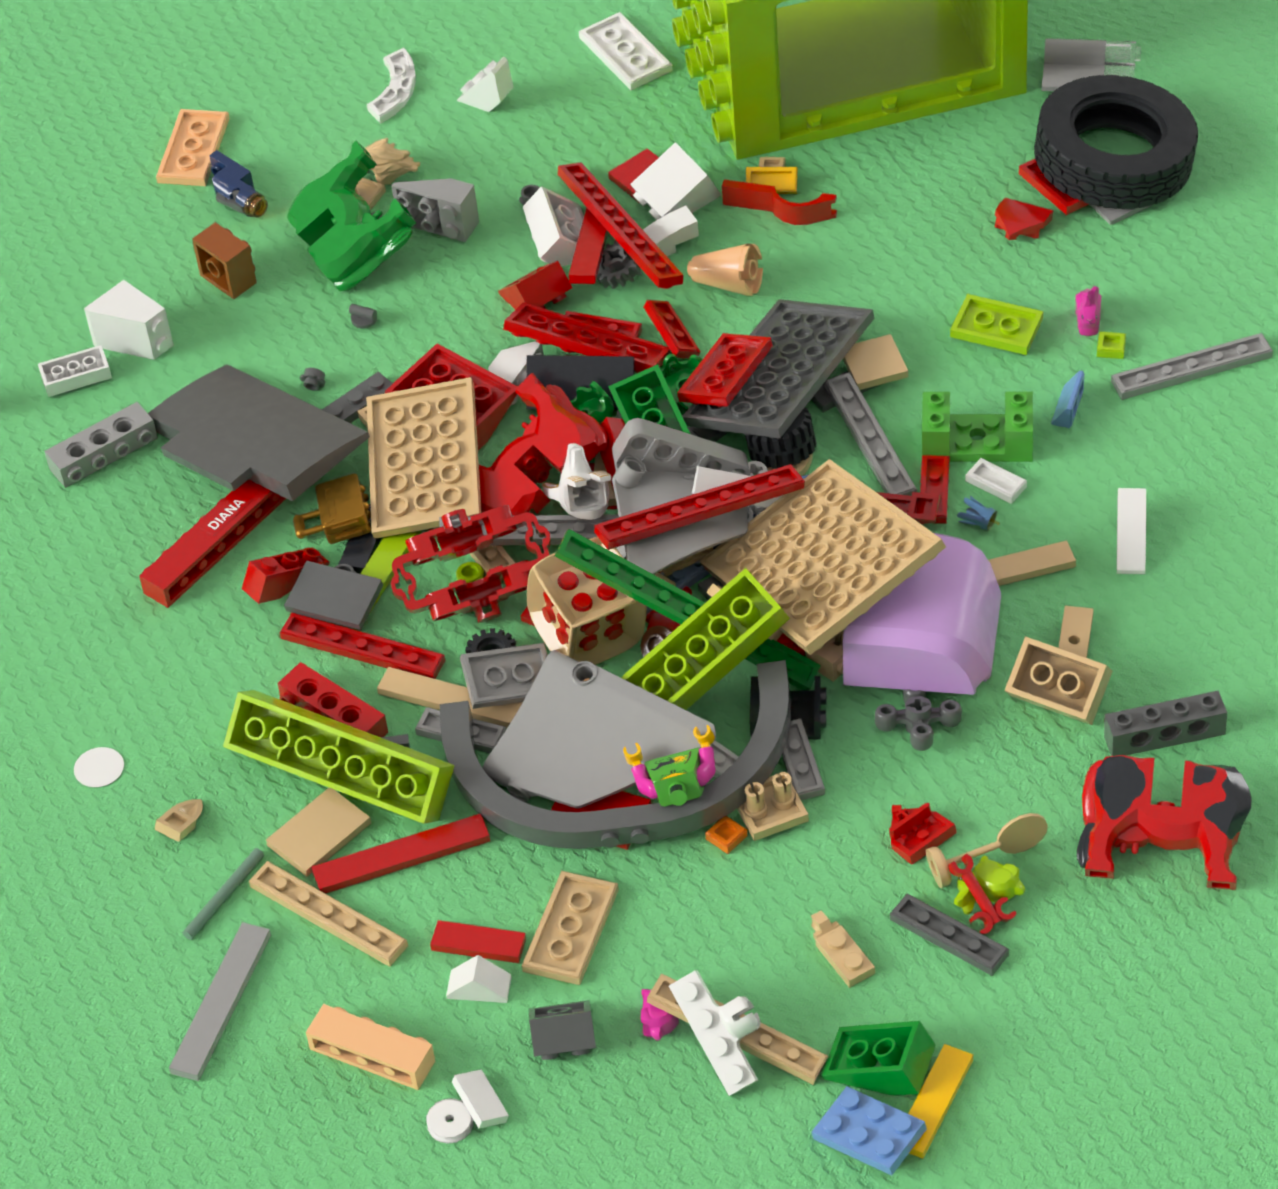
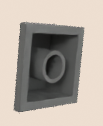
[528,1000,596,1060]

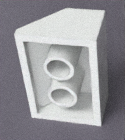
[523,186,584,267]

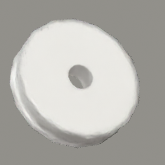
[426,1098,474,1143]

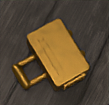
[293,473,371,544]

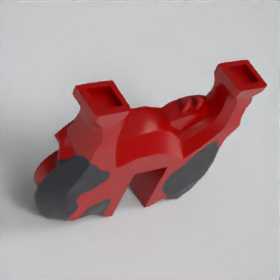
[1076,755,1252,890]

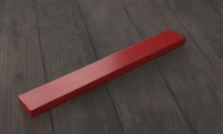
[594,464,805,550]

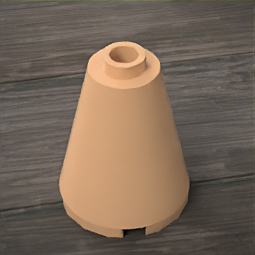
[687,243,763,296]

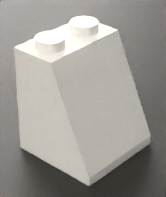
[630,142,721,220]
[84,280,174,360]

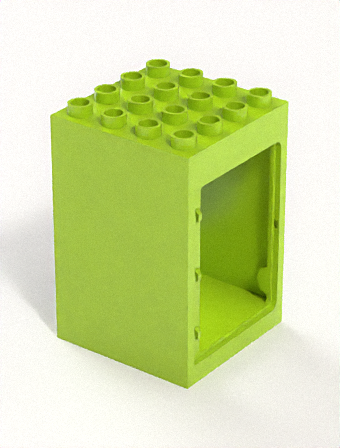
[672,0,1028,160]

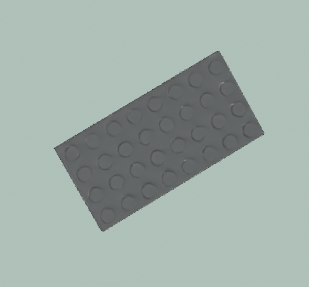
[682,299,875,438]

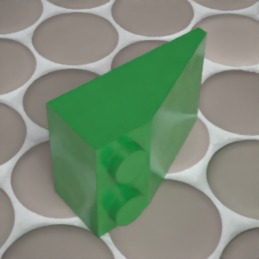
[821,1021,936,1096]

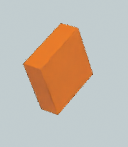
[705,816,748,854]

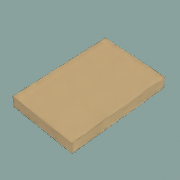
[266,788,371,877]

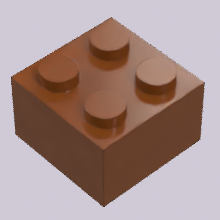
[192,222,257,299]

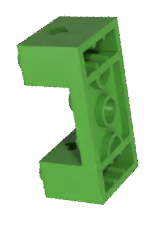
[922,392,1033,462]

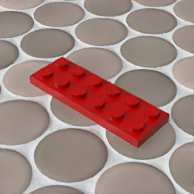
[503,302,670,373]

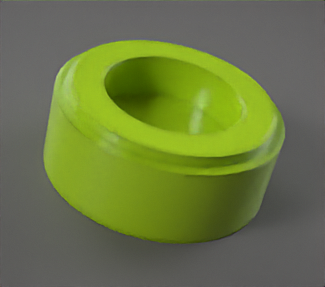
[456,562,485,583]

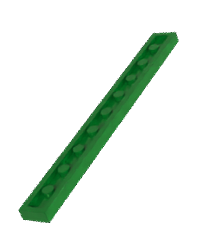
[554,529,821,691]

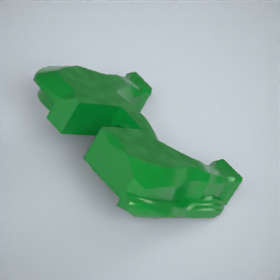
[287,140,417,291]

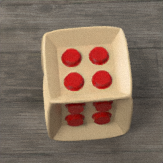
[527,537,647,665]

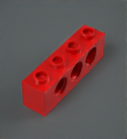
[277,662,388,737]

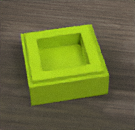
[1097,332,1126,359]

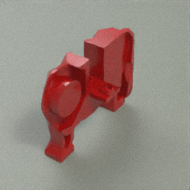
[479,373,608,516]

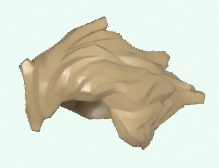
[365,137,420,185]

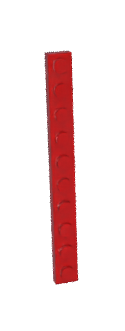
[558,162,684,289]

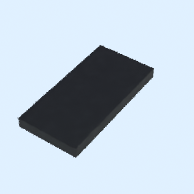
[526,355,635,410]

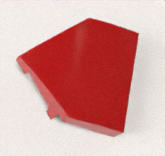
[995,197,1054,240]
[889,803,957,865]

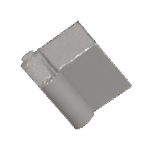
[1042,38,1141,91]

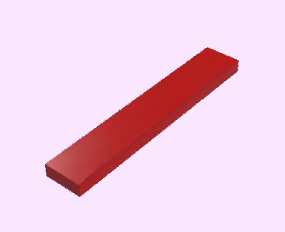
[569,207,608,284]
[280,612,446,679]
[311,813,490,894]

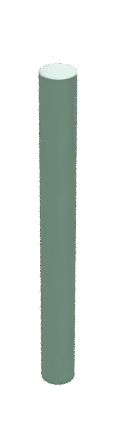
[182,848,264,940]

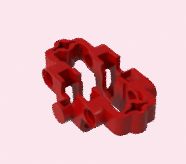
[391,505,551,623]

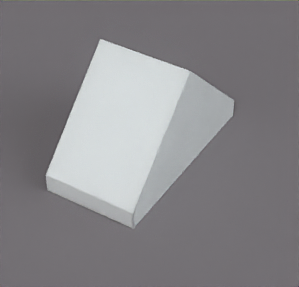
[446,955,512,1003]

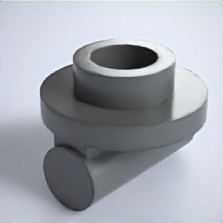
[349,303,377,329]

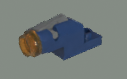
[209,150,268,218]

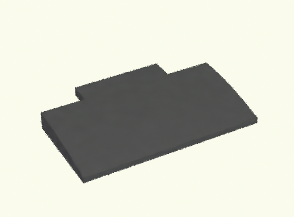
[148,364,370,502]

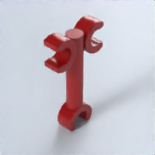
[948,854,1017,935]

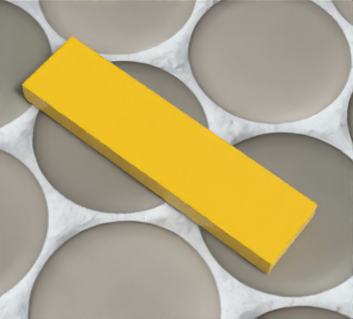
[908,1044,973,1159]

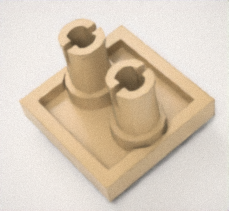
[737,771,809,841]

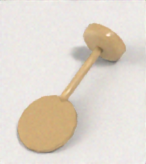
[926,813,1048,888]

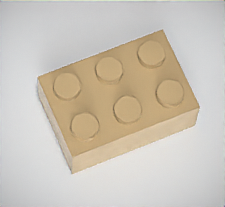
[1004,636,1113,725]

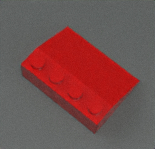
[385,343,518,450]

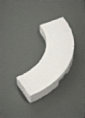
[367,48,416,124]

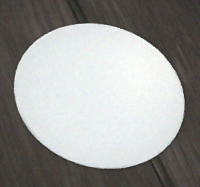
[74,747,124,787]

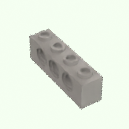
[44,402,158,488]

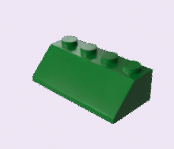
[608,364,690,434]

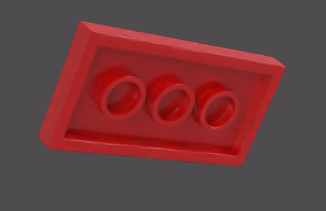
[677,333,773,407]

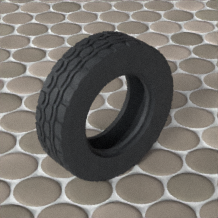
[1034,75,1198,209]

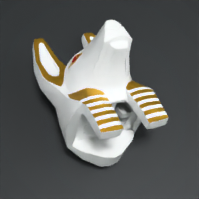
[542,443,611,520]

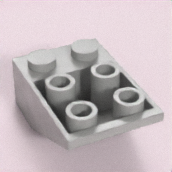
[392,178,479,242]

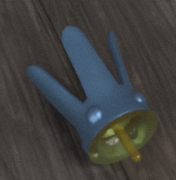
[957,496,1000,531]

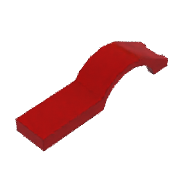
[721,179,837,225]

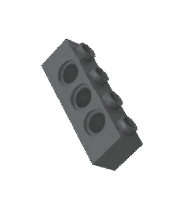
[1104,691,1227,756]

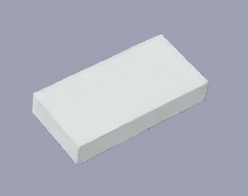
[965,458,1027,504]
[452,1069,509,1128]

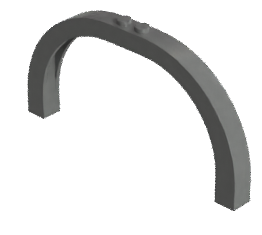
[440,660,791,849]

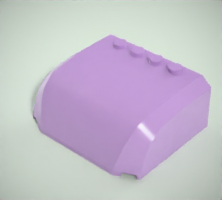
[843,533,1001,695]

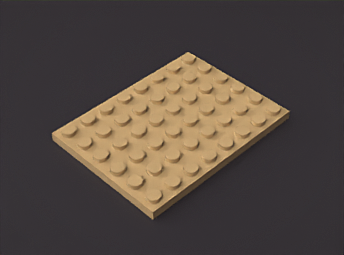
[699,459,946,655]

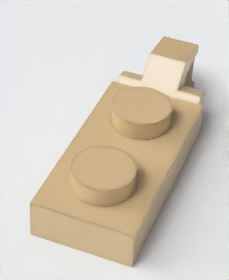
[811,911,875,988]

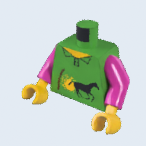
[623,725,716,807]

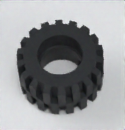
[745,408,817,469]

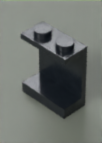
[749,676,827,740]

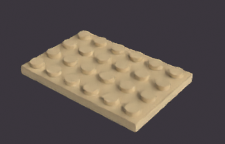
[366,377,481,539]

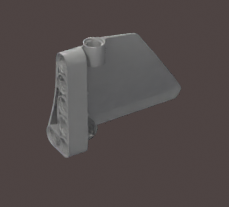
[612,418,750,574]
[482,650,716,808]

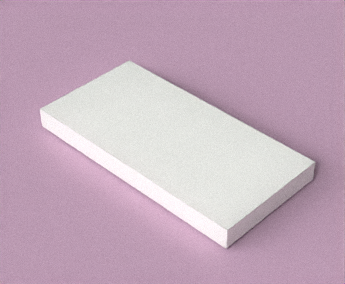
[579,12,673,90]

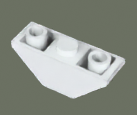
[456,57,514,112]
[488,341,544,414]

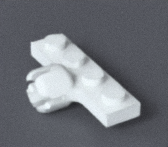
[669,970,761,1096]

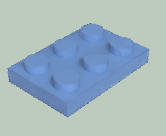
[812,1086,927,1176]

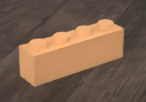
[306,1004,435,1090]

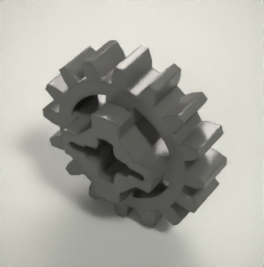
[597,240,642,289]

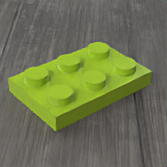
[950,294,1043,355]

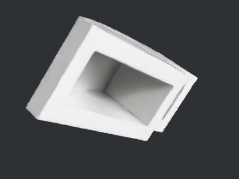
[643,206,699,256]
[1117,488,1146,574]

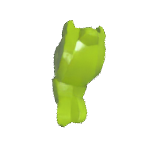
[954,855,1025,915]

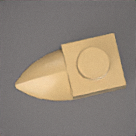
[155,799,203,842]

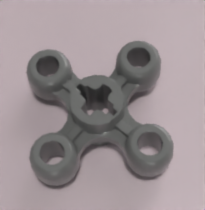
[875,689,962,751]

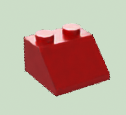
[498,260,573,310]

